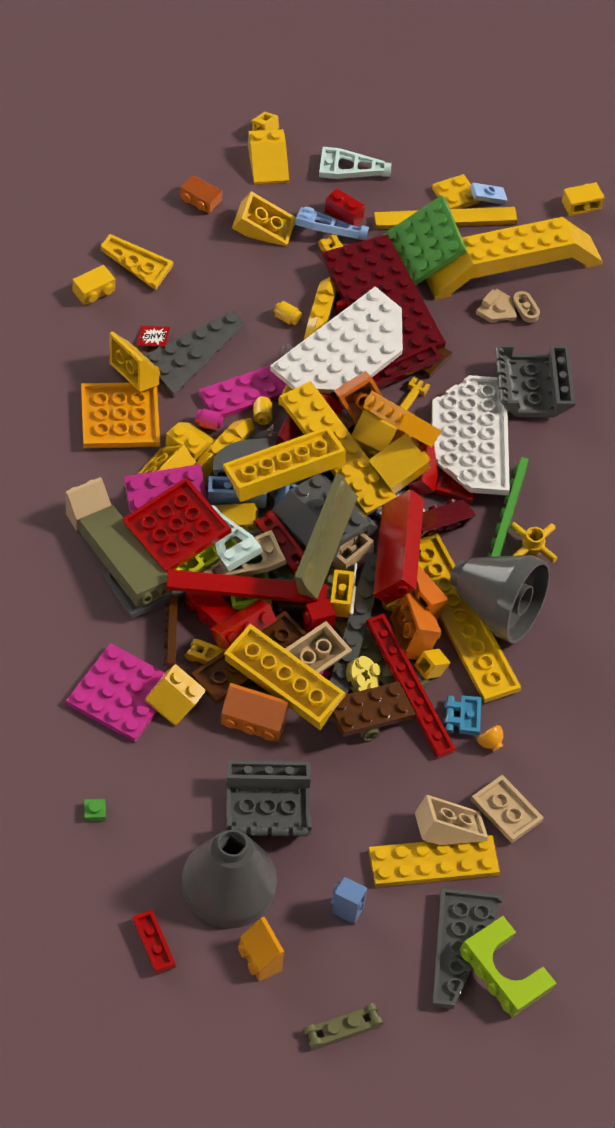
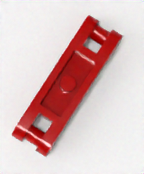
[254,510,304,574]

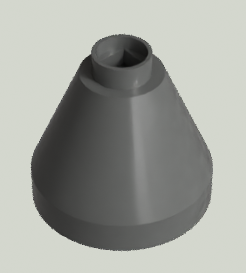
[450,555,551,644]
[182,830,277,928]

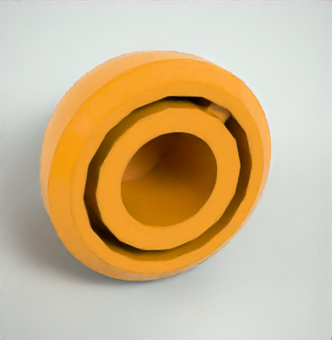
[476,725,503,752]

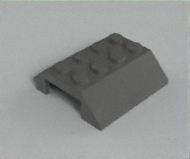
[495,344,575,418]
[272,474,378,557]
[226,760,312,836]

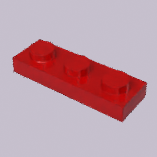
[132,909,176,975]

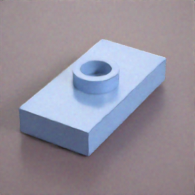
[470,183,507,205]

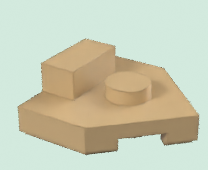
[476,289,517,323]

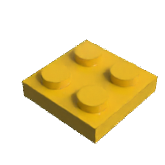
[432,174,480,209]

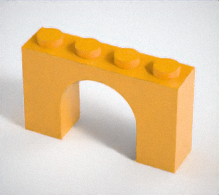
[363,391,441,447]

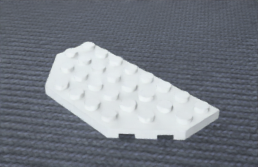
[270,287,403,394]
[432,375,510,495]

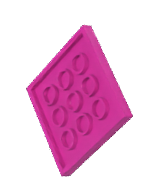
[124,464,208,513]
[66,643,165,743]

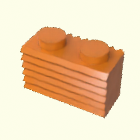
[180,175,222,214]

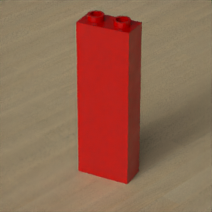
[373,489,424,605]

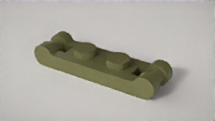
[303,1003,384,1050]

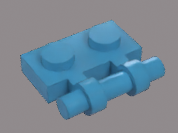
[443,695,482,736]

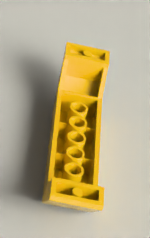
[425,217,603,300]

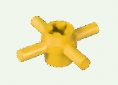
[510,522,558,563]

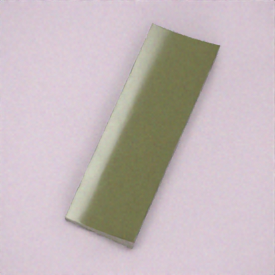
[295,473,358,599]

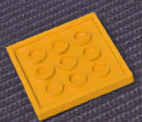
[81,383,160,448]

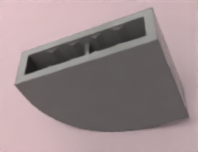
[213,438,269,477]

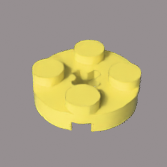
[346,656,381,692]

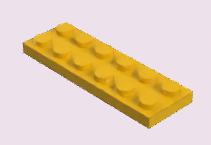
[369,835,500,888]

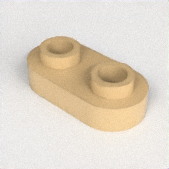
[513,291,540,323]

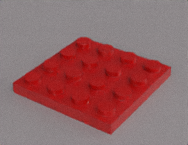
[122,477,232,574]

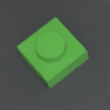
[84,799,106,822]

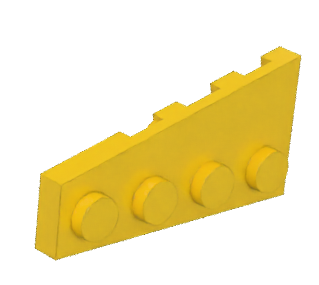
[101,234,173,290]

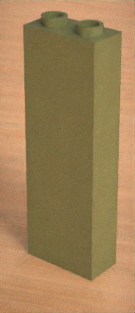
[79,505,172,608]

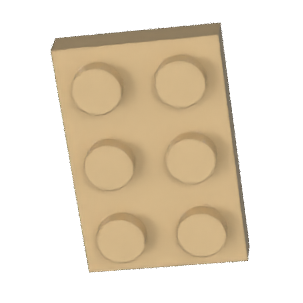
[471,775,544,843]

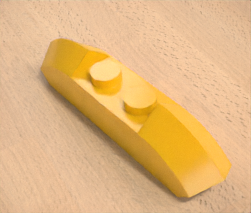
[304,277,338,340]
[195,418,255,484]

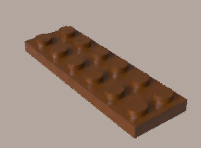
[191,611,307,705]

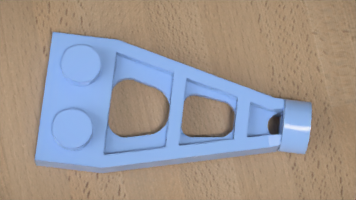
[294,207,369,240]

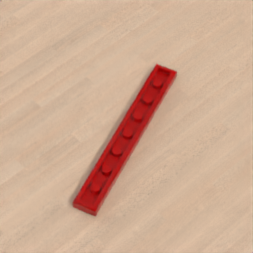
[167,569,327,603]
[365,613,456,759]

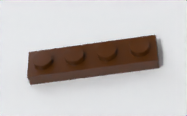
[163,595,178,670]

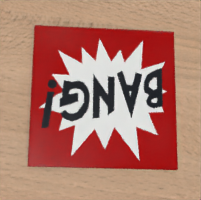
[136,326,170,347]

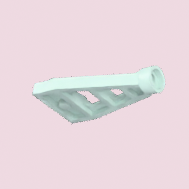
[319,147,392,179]
[211,505,263,572]

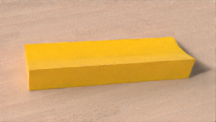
[223,427,346,502]
[224,624,346,730]

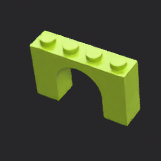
[459,916,557,1018]

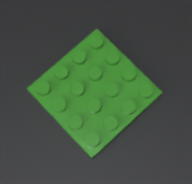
[383,195,468,286]

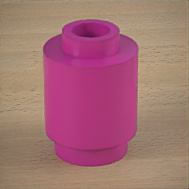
[195,409,224,431]

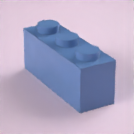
[208,476,267,508]

